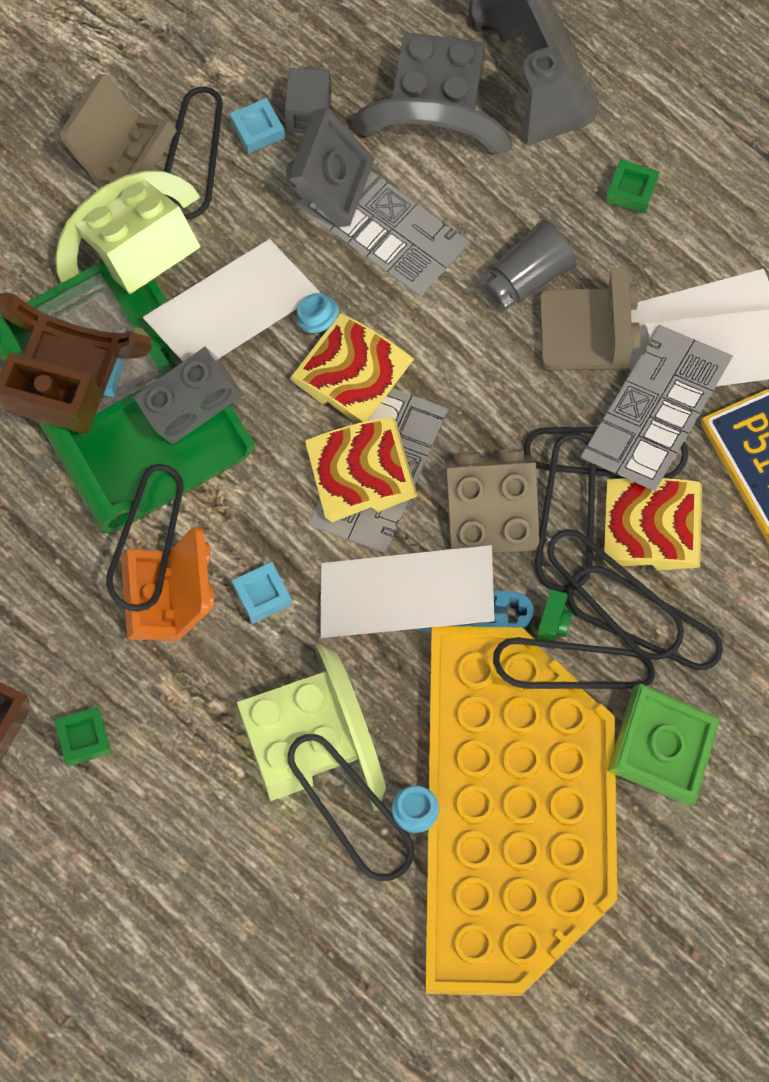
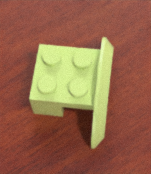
[55,170,200,294]
[237,643,386,812]

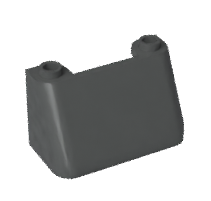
[469,0,598,145]

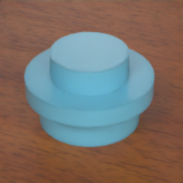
[297,293,339,333]
[392,786,439,833]

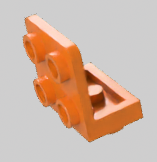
[121,527,214,642]

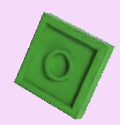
[608,684,720,806]

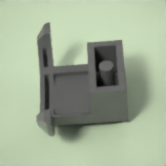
[351,32,512,153]

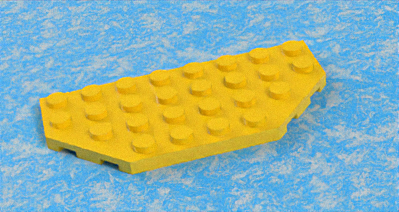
[426,626,617,996]

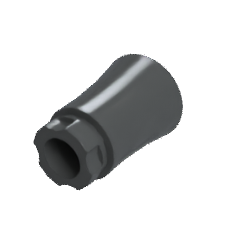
[479,220,577,311]

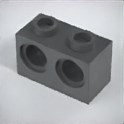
[134,346,243,445]

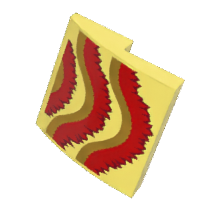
[290,313,414,424]
[305,417,417,523]
[604,478,702,571]

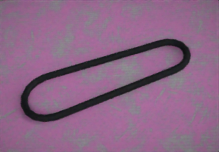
[164,86,223,220]
[523,427,688,479]
[535,432,596,592]
[106,464,183,612]
[547,529,684,660]
[566,565,723,670]
[493,637,655,689]
[287,734,414,881]

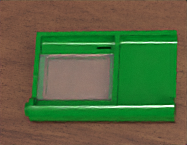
[0,261,255,533]

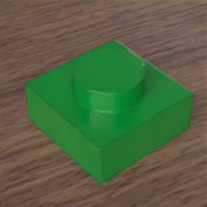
[606,159,660,214]
[537,589,573,650]
[54,707,112,767]

